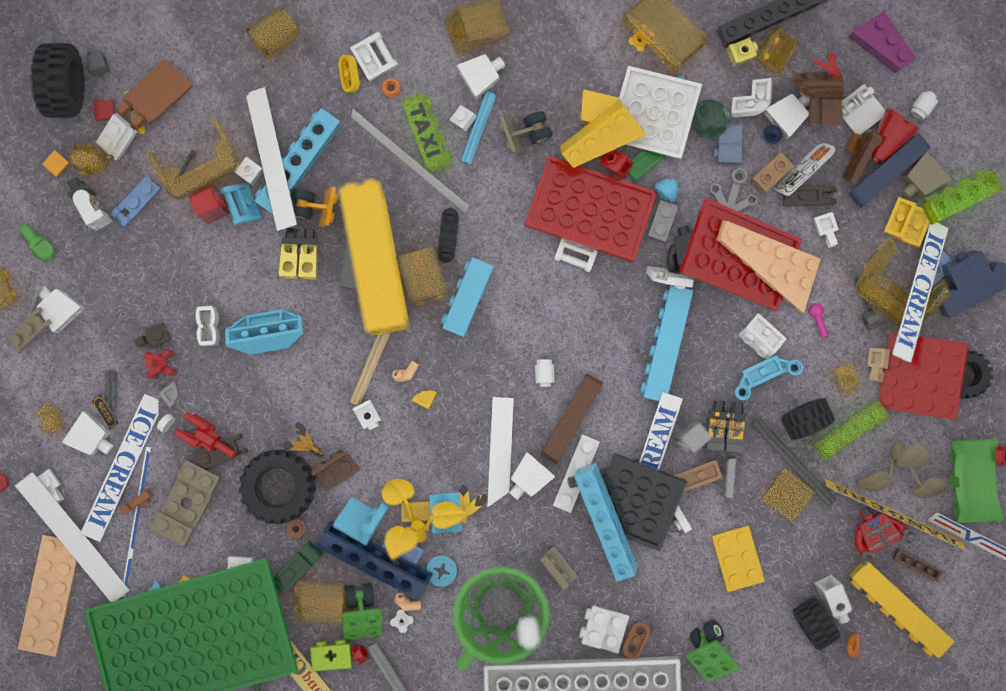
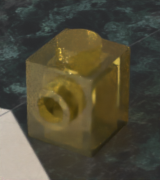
[831,363,861,394]

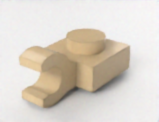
[867,348,890,382]

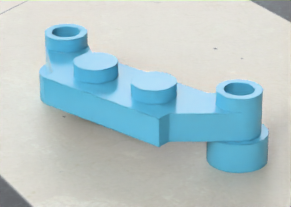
[734,355,803,400]

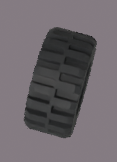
[31,43,85,118]
[239,450,316,524]

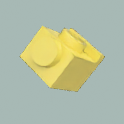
[727,38,758,66]

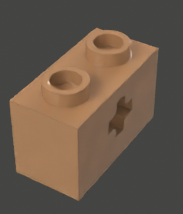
[750,152,794,195]

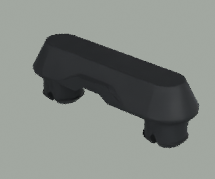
[438,208,459,263]

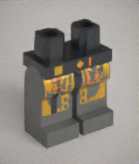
[704,400,746,453]

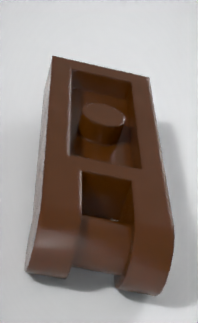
[842,130,882,185]

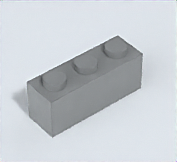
[675,422,712,453]

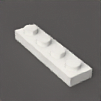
[553,435,600,513]

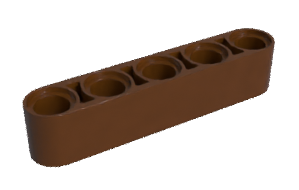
[540,373,603,464]

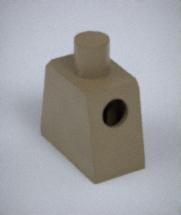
[901,152,951,199]

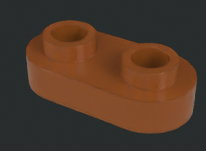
[622,621,650,659]

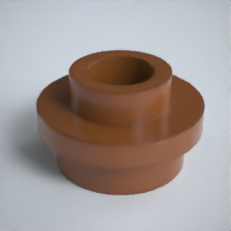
[287,519,306,538]

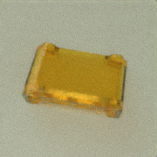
[621,0,707,76]

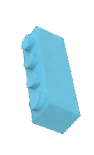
[441,257,494,338]

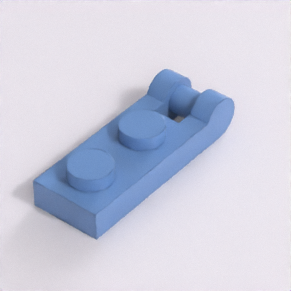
[110,176,161,228]

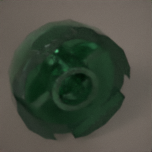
[692,100,731,139]

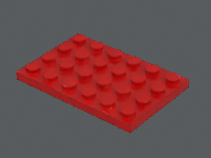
[524,156,657,263]
[679,198,802,311]

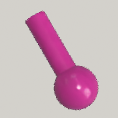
[808,303,829,339]

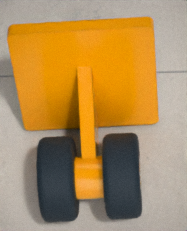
[292,187,338,228]

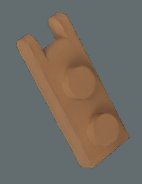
[674,460,723,492]

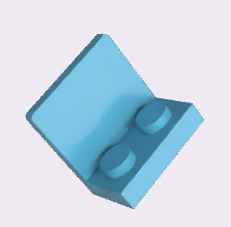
[333,497,389,545]

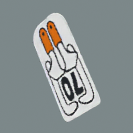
[772,143,835,196]

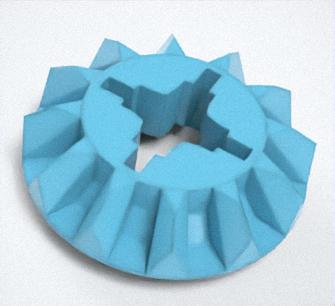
[426,555,457,587]

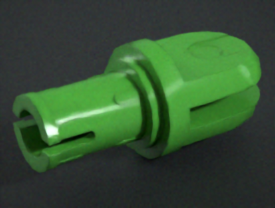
[19,223,54,261]

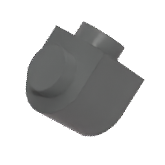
[85,50,110,76]

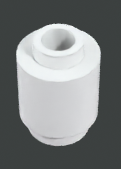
[910,91,938,120]
[535,359,555,387]
[518,617,539,648]

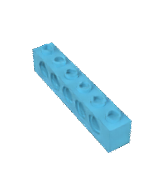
[255,108,342,215]
[574,463,638,581]

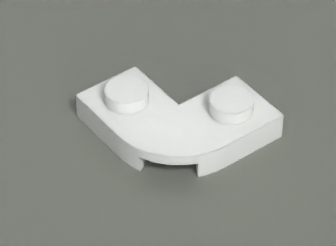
[731,78,773,117]
[646,266,694,289]

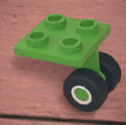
[342,583,382,640]
[686,620,739,682]

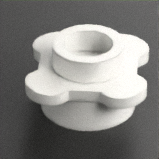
[390,609,413,633]

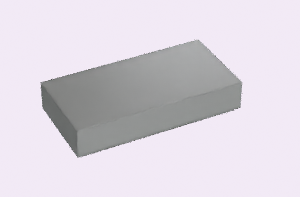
[723,458,736,498]

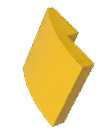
[884,197,934,249]

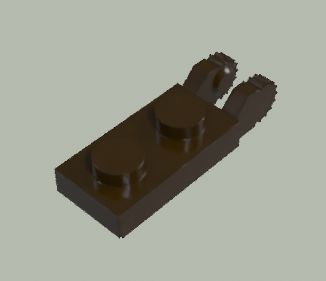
[783,186,837,206]

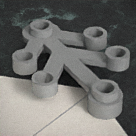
[709,168,758,217]

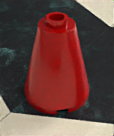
[871,108,919,163]

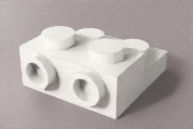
[579,604,629,653]

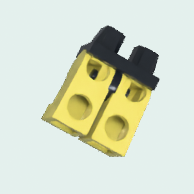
[279,228,319,280]

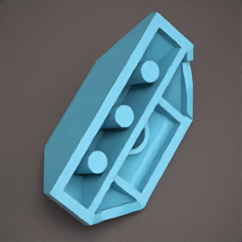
[225,309,303,355]

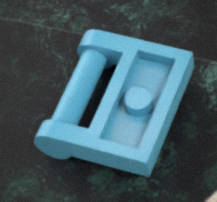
[219,183,262,226]

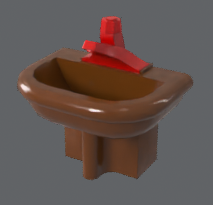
[793,53,844,125]

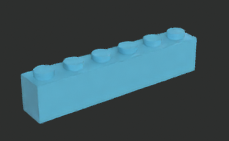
[640,285,693,402]

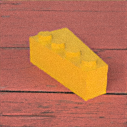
[560,99,646,168]

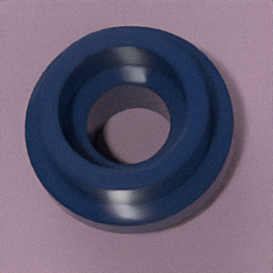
[763,125,783,144]

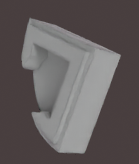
[159,381,178,408]

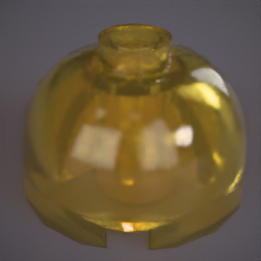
[70,142,111,177]

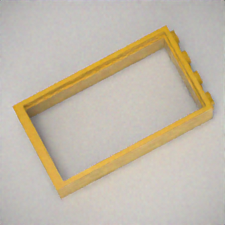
[339,179,410,336]

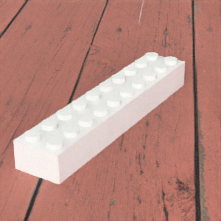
[484,656,681,691]

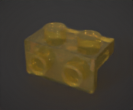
[756,26,800,73]

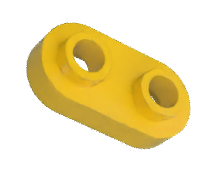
[338,55,360,93]

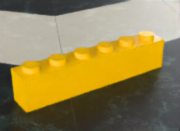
[849,560,955,659]

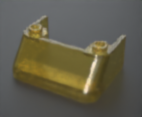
[145,115,239,200]
[856,237,952,327]

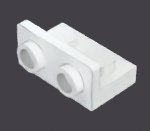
[738,313,787,360]

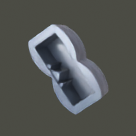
[713,124,742,165]

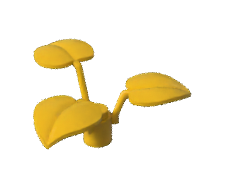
[382,479,467,559]

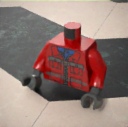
[854,506,917,566]

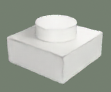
[449,105,477,132]

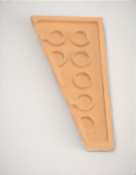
[717,221,821,313]

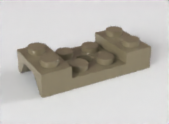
[150,460,222,547]

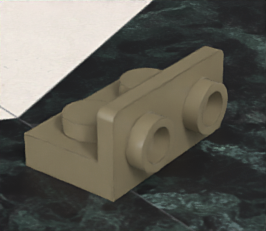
[539,546,577,590]

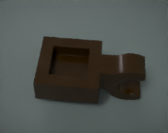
[134,322,171,348]

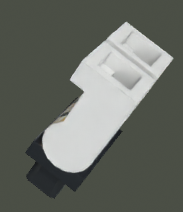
[67,177,113,231]

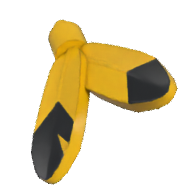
[459,485,488,525]

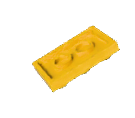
[711,525,765,592]

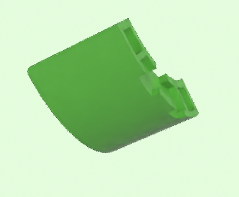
[949,439,1003,523]

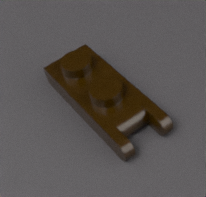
[192,434,248,469]

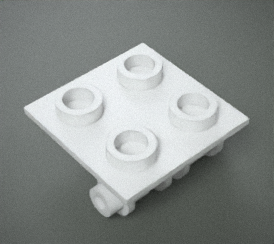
[842,84,885,135]

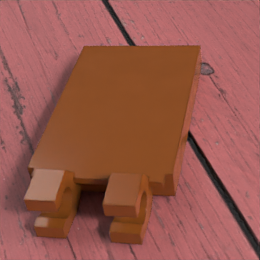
[117,59,193,130]

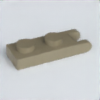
[7,307,52,353]

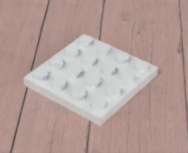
[619,66,702,159]

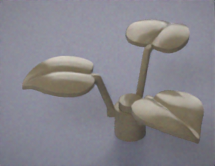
[856,441,947,498]

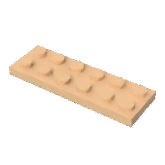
[18,534,77,657]

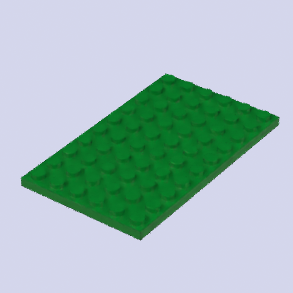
[84,557,299,691]

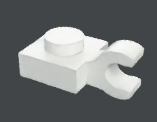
[813,212,839,248]
[37,469,64,503]

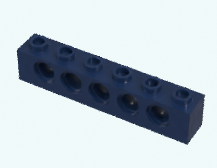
[316,520,433,601]

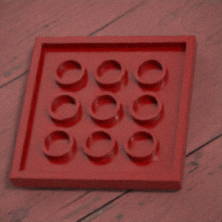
[877,333,969,421]

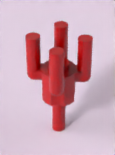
[143,349,178,379]
[174,412,237,459]

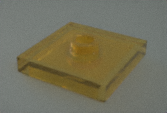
[761,468,815,523]

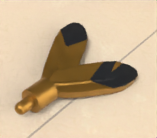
[283,423,323,456]

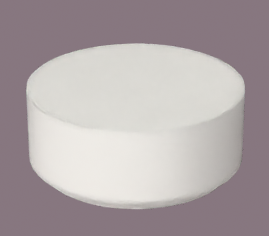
[157,414,175,433]

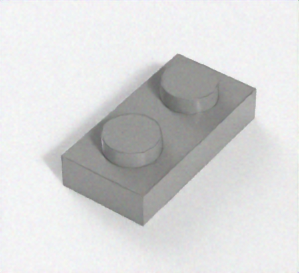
[648,200,678,242]

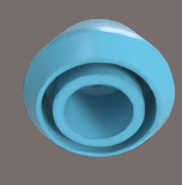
[655,178,679,203]

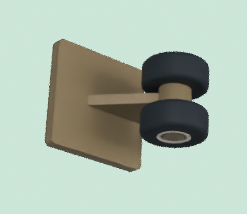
[499,111,553,155]

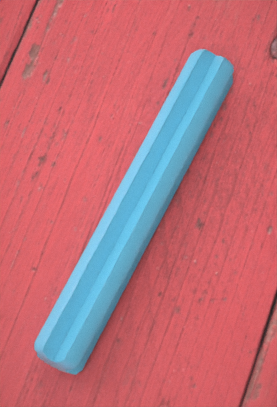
[461,92,496,164]

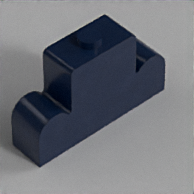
[935,250,1006,318]

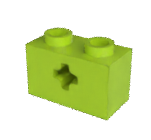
[311,639,353,671]

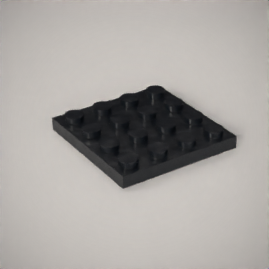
[588,452,687,551]

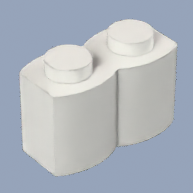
[196,306,220,347]

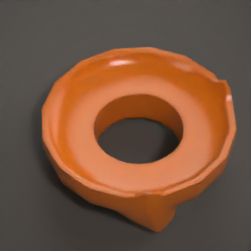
[847,633,860,658]

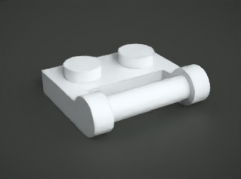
[350,32,399,82]
[554,239,598,273]

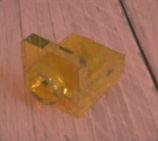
[35,404,64,435]

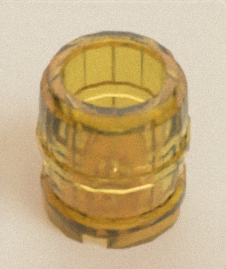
[245,8,300,61]

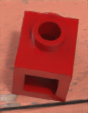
[600,149,633,180]

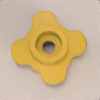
[628,29,651,52]

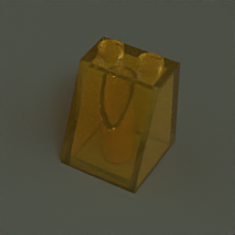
[444,0,510,55]
[396,246,448,306]
[293,579,347,625]

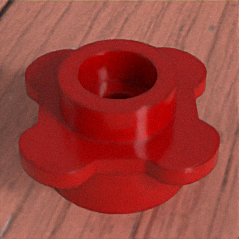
[351,645,368,665]

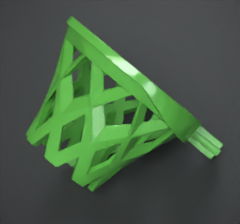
[453,567,549,672]

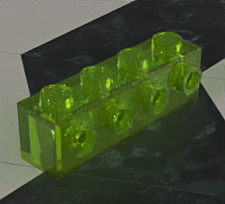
[921,169,1004,225]

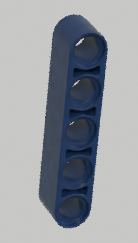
[848,133,931,208]

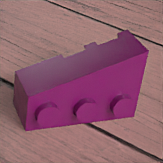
[848,11,916,73]

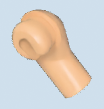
[392,360,419,382]
[395,592,421,611]

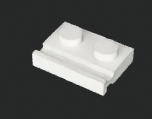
[96,113,138,160]

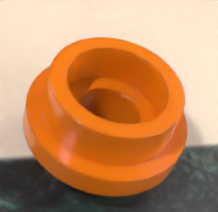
[382,78,401,98]

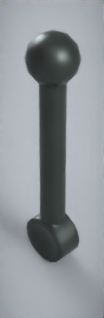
[173,150,195,184]

